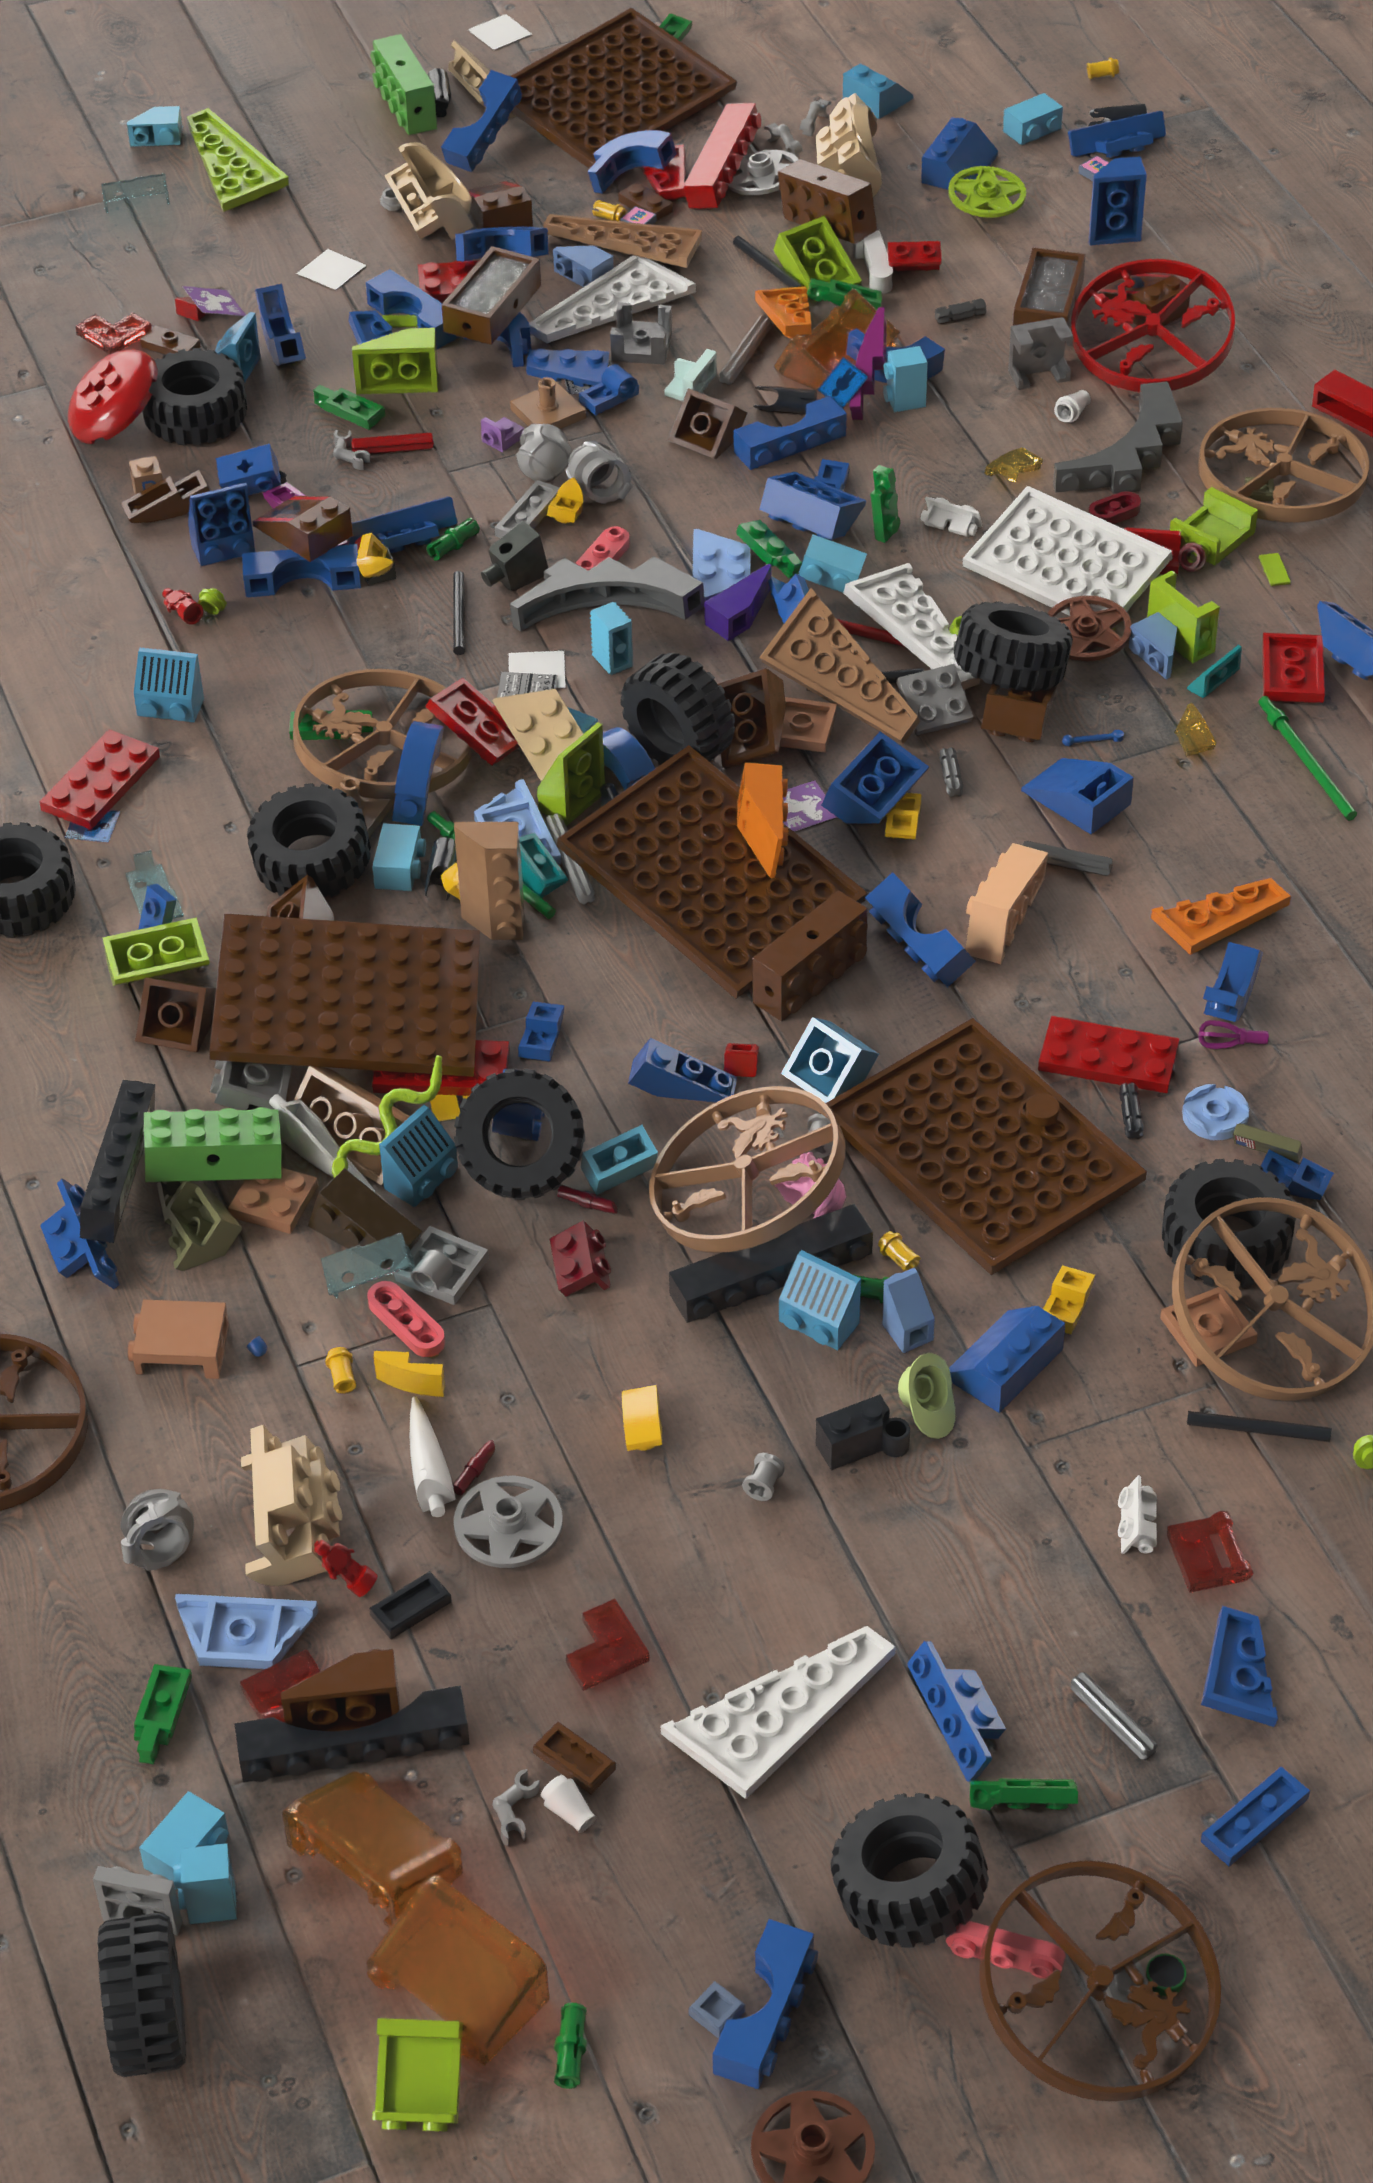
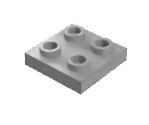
[896,664,973,736]
[394,1226,489,1305]
[93,1866,182,1936]

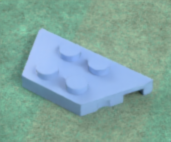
[693,529,750,600]
[474,779,561,865]
[175,1594,318,1670]

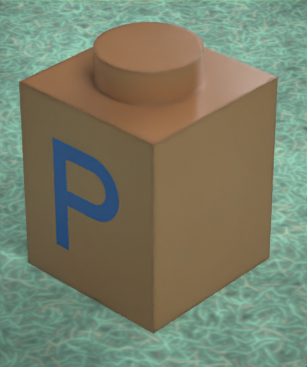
[129,456,163,495]

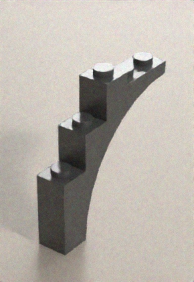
[1053,382,1183,494]
[510,556,705,631]

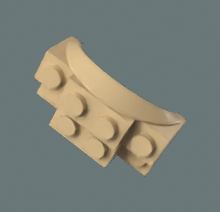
[816,93,882,197]
[385,142,474,240]
[241,1425,342,1586]

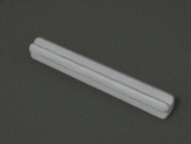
[719,315,773,385]
[546,813,595,904]

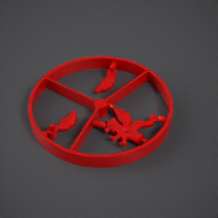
[1071,259,1235,392]

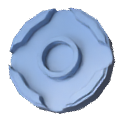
[1182,1084,1249,1140]

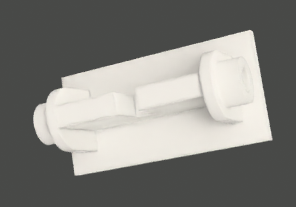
[921,496,982,537]
[1118,1475,1157,1554]

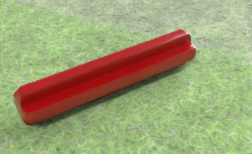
[351,432,434,454]

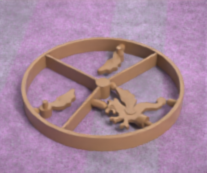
[1198,408,1369,522]
[293,669,473,799]
[649,1086,846,1253]
[1172,1198,1373,1401]

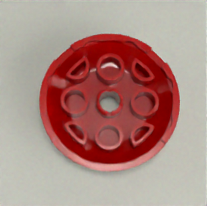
[68,349,158,444]

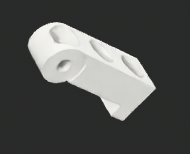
[853,230,893,294]

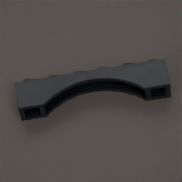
[234,1685,470,1783]

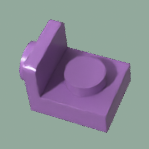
[481,417,524,452]

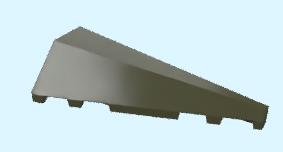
[157,1181,243,1271]

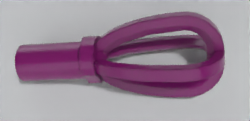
[1198,1020,1269,1049]

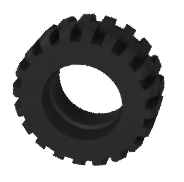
[142,348,247,446]
[954,601,1073,692]
[620,653,735,765]
[247,783,371,897]
[0,822,76,938]
[454,1068,585,1200]
[1162,1158,1296,1288]
[830,1793,989,1948]
[98,1913,186,2077]

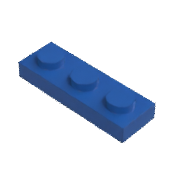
[1201,1766,1310,1867]

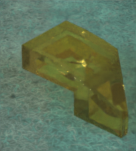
[984,447,1043,482]
[1174,703,1217,757]

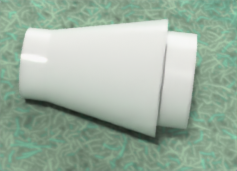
[1054,390,1091,422]
[541,1775,596,1833]

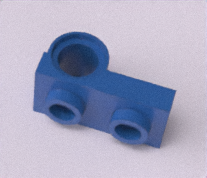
[579,364,639,415]
[138,884,177,930]

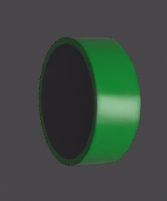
[1146,1954,1186,1996]

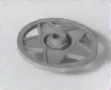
[728,150,799,195]
[454,1476,563,1568]

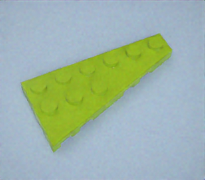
[187,108,289,212]

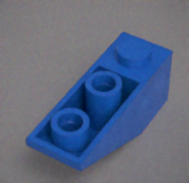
[628,1038,737,1102]

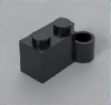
[816,1395,910,1470]

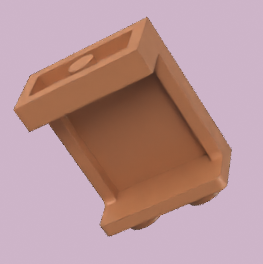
[128,1300,229,1379]

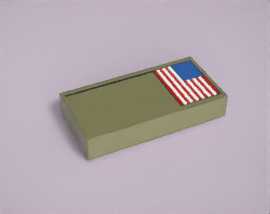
[1233,1123,1303,1163]

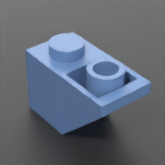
[553,246,614,287]
[1129,612,1177,679]
[882,1268,935,1353]

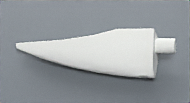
[269,1094,375,1192]
[409,1397,456,1517]

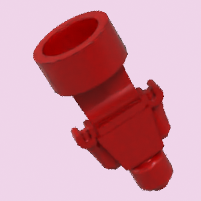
[162,588,203,625]
[314,1540,378,1597]

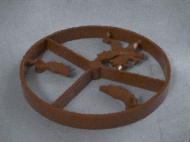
[0,1334,88,1511]
[979,1861,1221,2101]

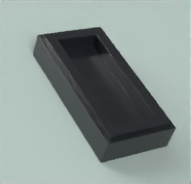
[369,1571,452,1639]

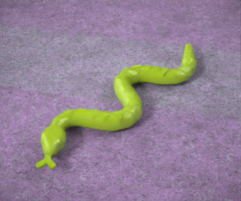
[332,1055,442,1178]

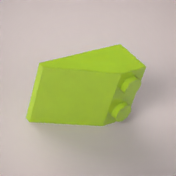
[773,216,862,302]
[352,328,439,394]
[537,722,605,826]

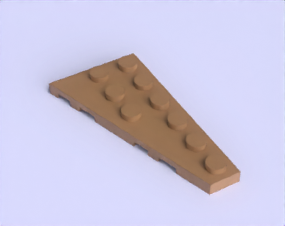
[544,214,702,268]
[760,588,920,745]

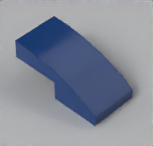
[814,459,850,491]
[518,1001,564,1061]
[1260,1150,1334,1200]

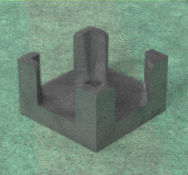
[610,302,672,365]
[1008,317,1073,390]

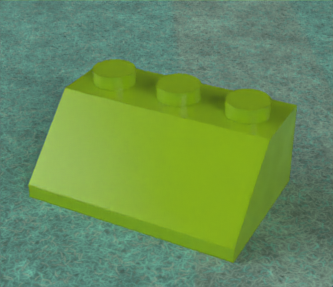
[103,917,210,986]

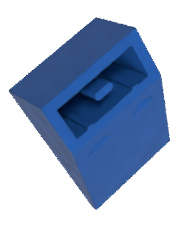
[188,483,255,566]
[1021,758,1134,835]

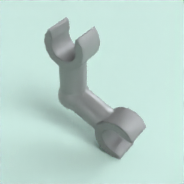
[800,99,831,136]
[764,123,803,157]
[333,430,370,470]
[492,1769,540,1846]

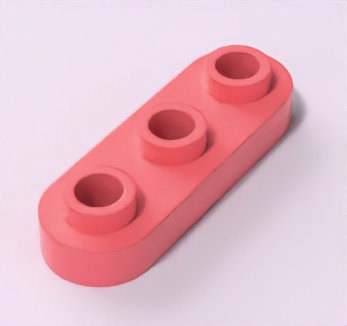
[575,526,630,571]
[367,1281,445,1357]
[946,1921,1066,1979]

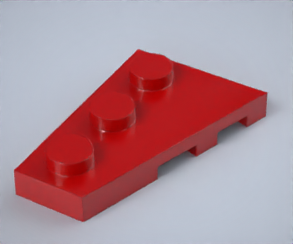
[640,144,686,200]

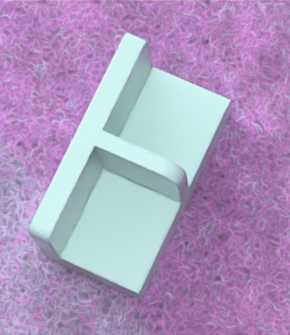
[664,349,717,401]

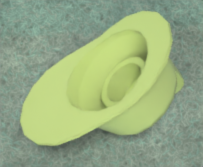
[898,1353,955,1439]

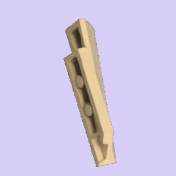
[448,40,517,119]

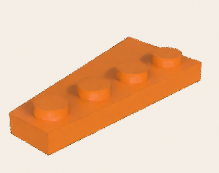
[755,286,812,339]
[1151,878,1291,955]

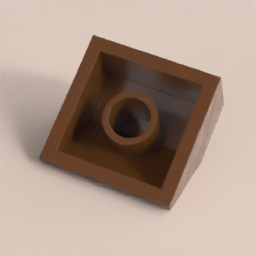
[668,388,747,459]
[135,978,216,1052]

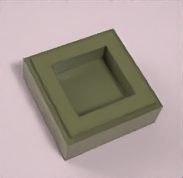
[1244,477,1274,501]

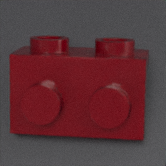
[549,1220,611,1297]

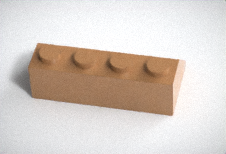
[454,822,525,940]
[294,1066,410,1186]

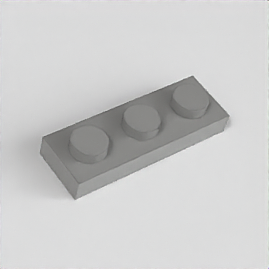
[495,480,560,538]

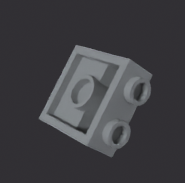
[210,1060,292,1110]

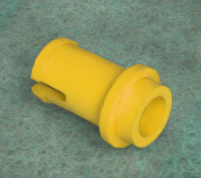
[1087,57,1119,79]
[593,200,627,221]
[878,1231,921,1272]
[325,1347,356,1394]

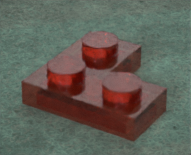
[75,313,152,354]
[566,1598,650,1691]

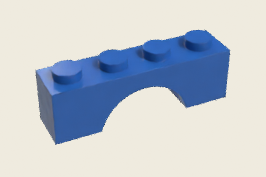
[441,70,522,172]
[366,269,459,349]
[734,396,847,470]
[242,544,361,598]
[865,872,976,988]
[713,1919,819,2089]

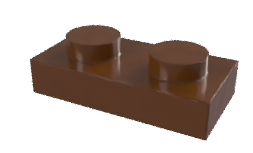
[618,182,673,221]

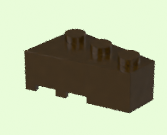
[308,1168,423,1273]

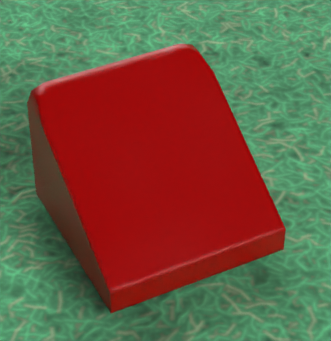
[175,297,207,322]
[724,1043,759,1077]

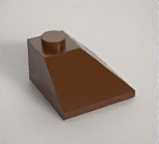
[266,874,334,921]

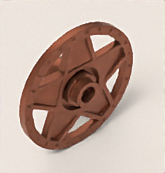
[1048,596,1131,661]
[751,2090,875,2183]

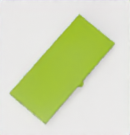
[382,315,418,327]
[1259,553,1291,586]

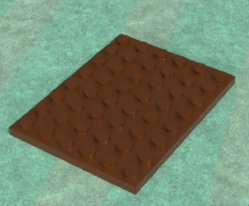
[510,8,737,169]
[557,745,867,999]
[209,914,480,1077]
[820,1018,1147,1276]

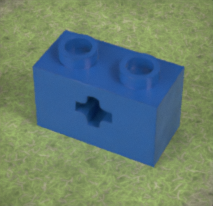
[216,444,281,496]

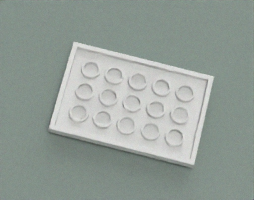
[962,486,1172,616]

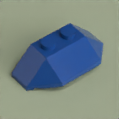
[1317,601,1373,680]

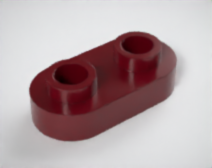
[1088,491,1141,524]

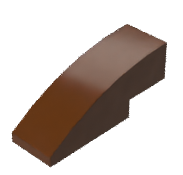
[121,470,211,523]

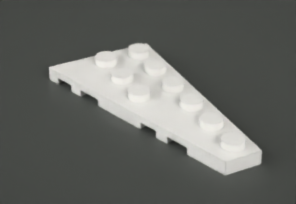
[529,255,696,343]
[843,563,981,690]
[661,1626,895,1799]

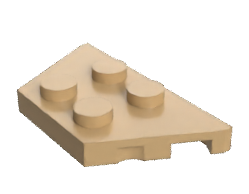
[492,689,584,781]

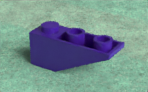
[704,563,771,641]

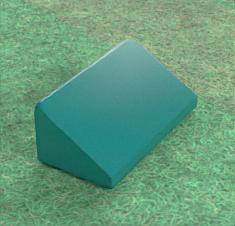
[1187,645,1242,698]
[520,833,568,898]

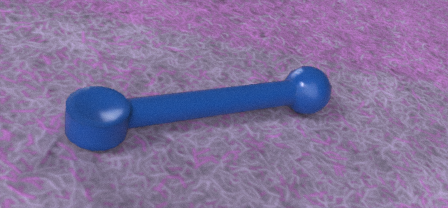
[1062,730,1124,746]

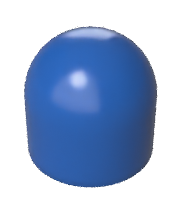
[246,1336,267,1357]

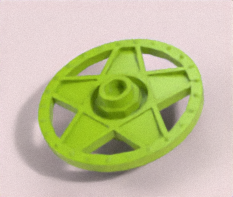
[948,166,1026,218]

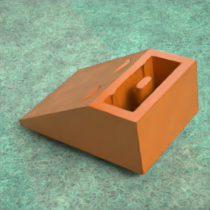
[737,763,788,878]

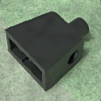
[481,520,549,591]

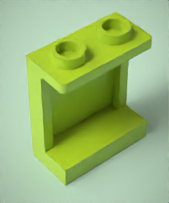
[1170,487,1258,566]
[1147,571,1220,664]
[372,2018,463,2132]

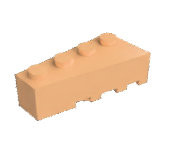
[965,843,1048,964]

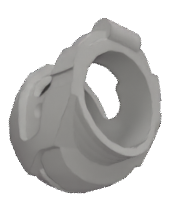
[516,424,572,482]
[565,441,633,504]
[120,1489,194,1571]

